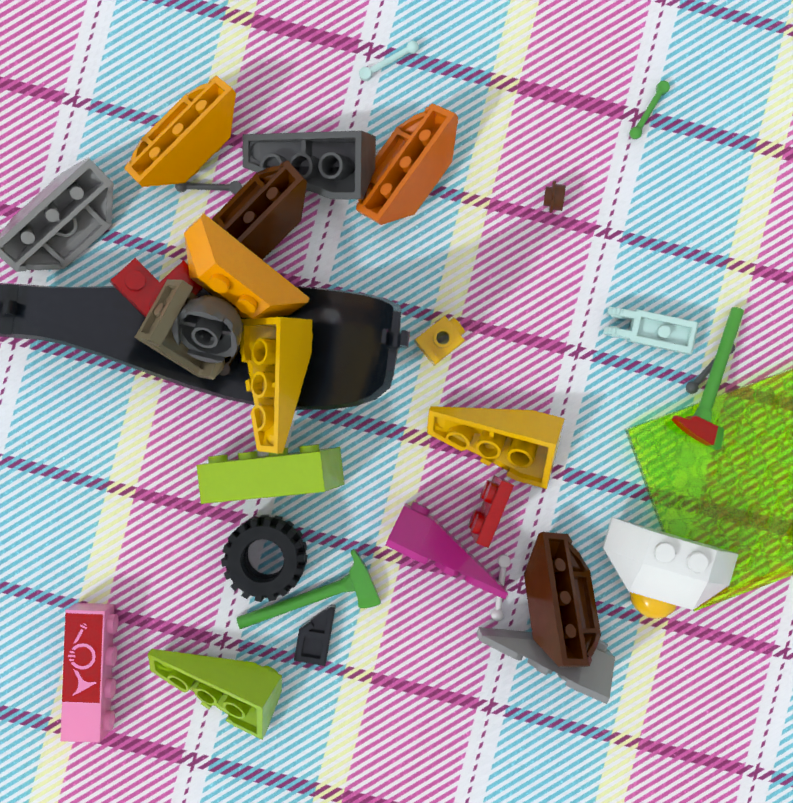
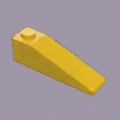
[240,317,313,454]

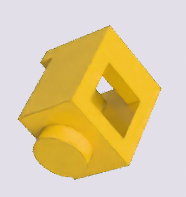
[414,316,465,366]

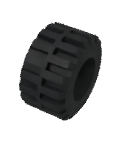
[221,514,308,602]

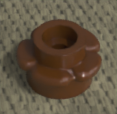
[543,181,566,213]

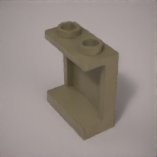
[135,279,244,380]

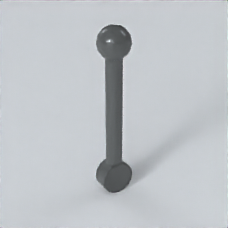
[175,181,242,195]
[686,344,735,394]

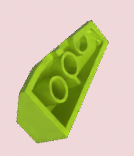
[148,649,282,740]

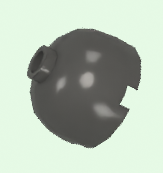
[172,295,244,363]

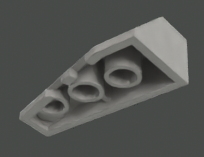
[477,627,615,704]

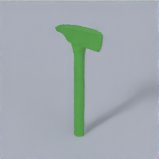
[237,549,381,629]

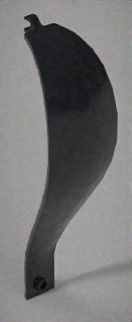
[0,283,410,410]

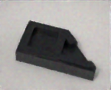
[294,604,336,666]

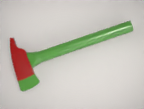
[671,307,744,450]

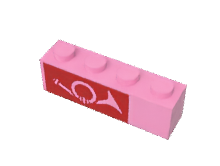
[60,603,119,743]

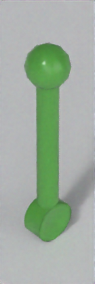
[629,81,670,139]

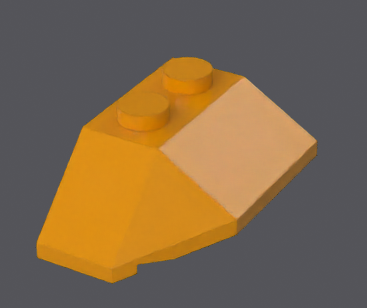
[124,76,236,187]
[184,213,310,319]

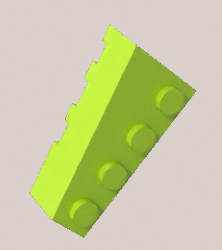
[196,444,345,504]

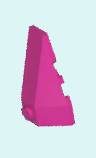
[385,501,508,599]

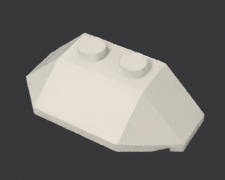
[602,517,738,610]

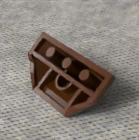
[212,160,307,260]
[524,532,601,667]

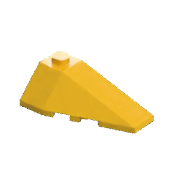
[427,406,565,489]

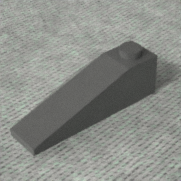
[243,131,376,200]

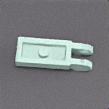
[603,307,699,355]

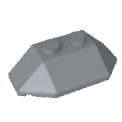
[0,157,114,272]

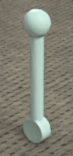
[359,40,419,81]

